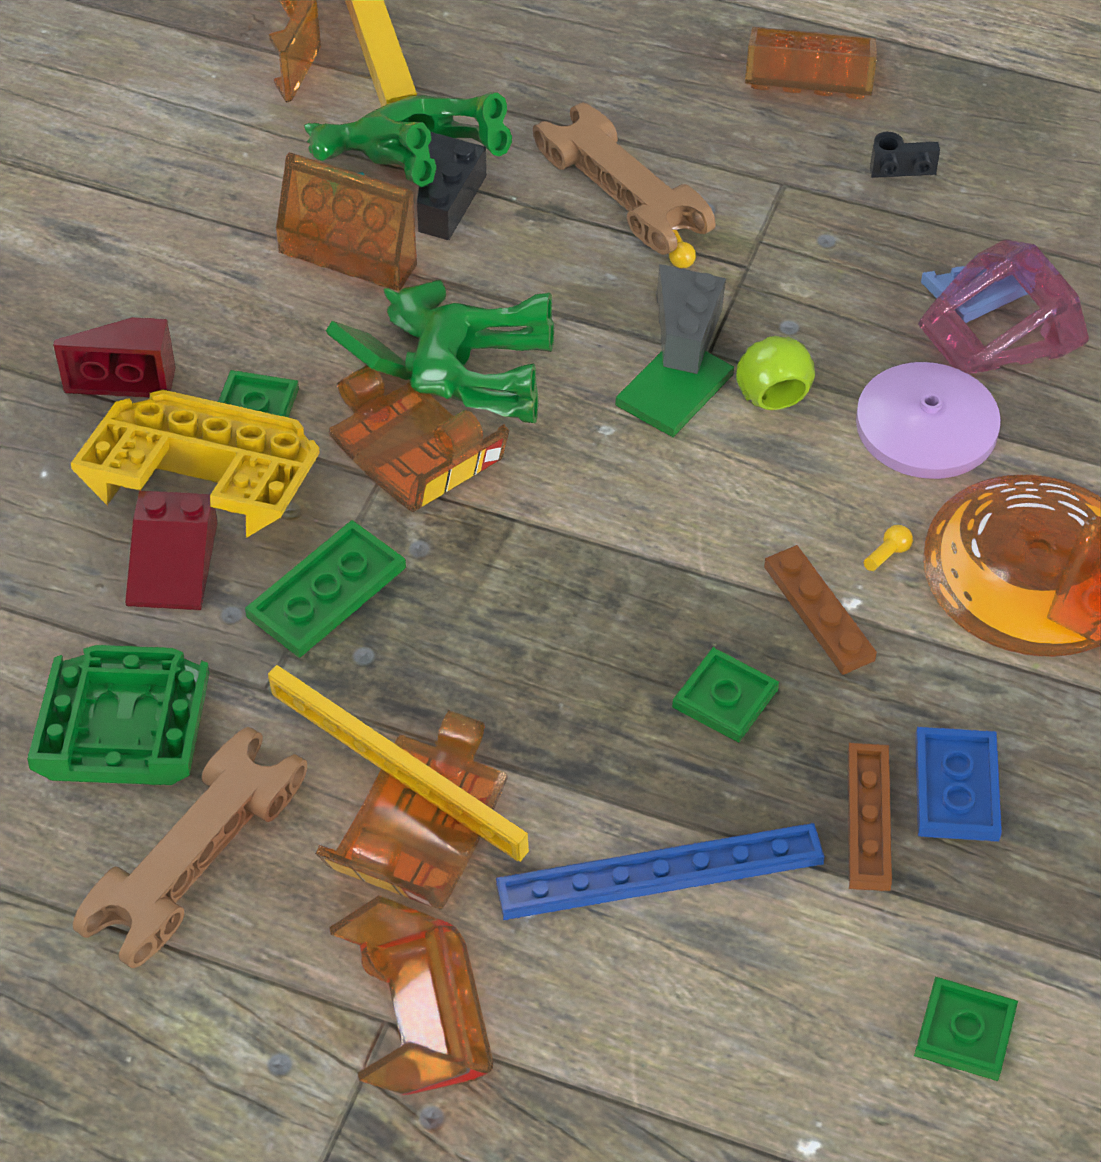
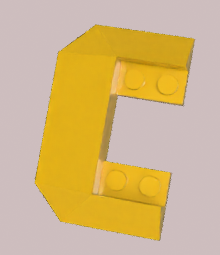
[71,390,319,538]

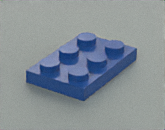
[915,727,1002,842]

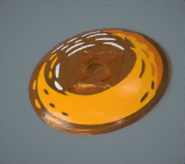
[923,475,1101,657]

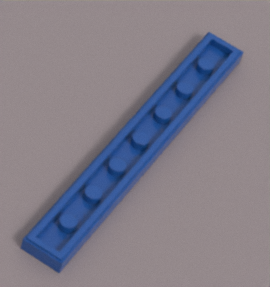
[496,823,825,920]

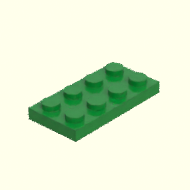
[245,520,406,658]

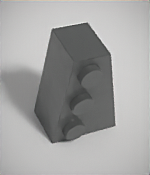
[656,264,726,374]

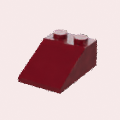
[53,317,176,398]
[125,490,218,610]

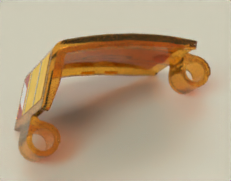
[329,365,510,512]
[315,710,508,910]

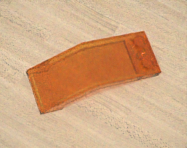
[269,0,321,103]

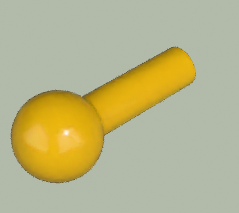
[669,230,696,268]
[863,525,913,571]

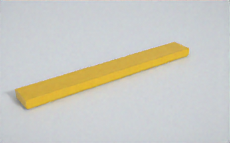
[268,665,529,862]

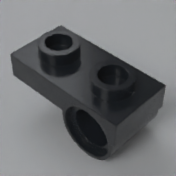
[870,131,940,178]

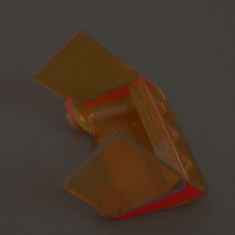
[329,895,493,1095]

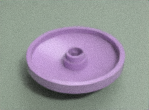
[856,362,1000,479]

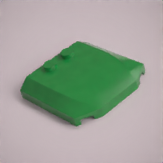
[27,645,210,785]

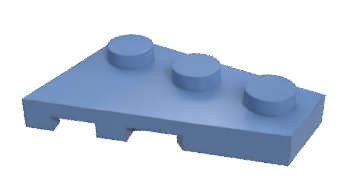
[921,256,1046,325]

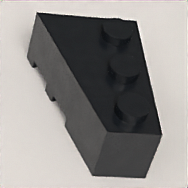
[417,132,487,240]

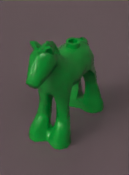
[304,92,512,187]
[384,280,554,423]

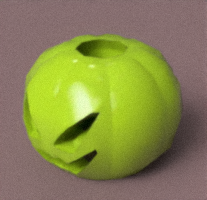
[736,336,815,410]

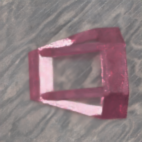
[918,240,1089,374]

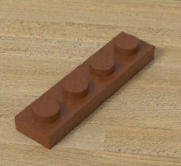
[764,545,877,675]
[847,743,892,891]

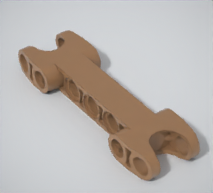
[533,102,716,255]
[73,727,308,968]

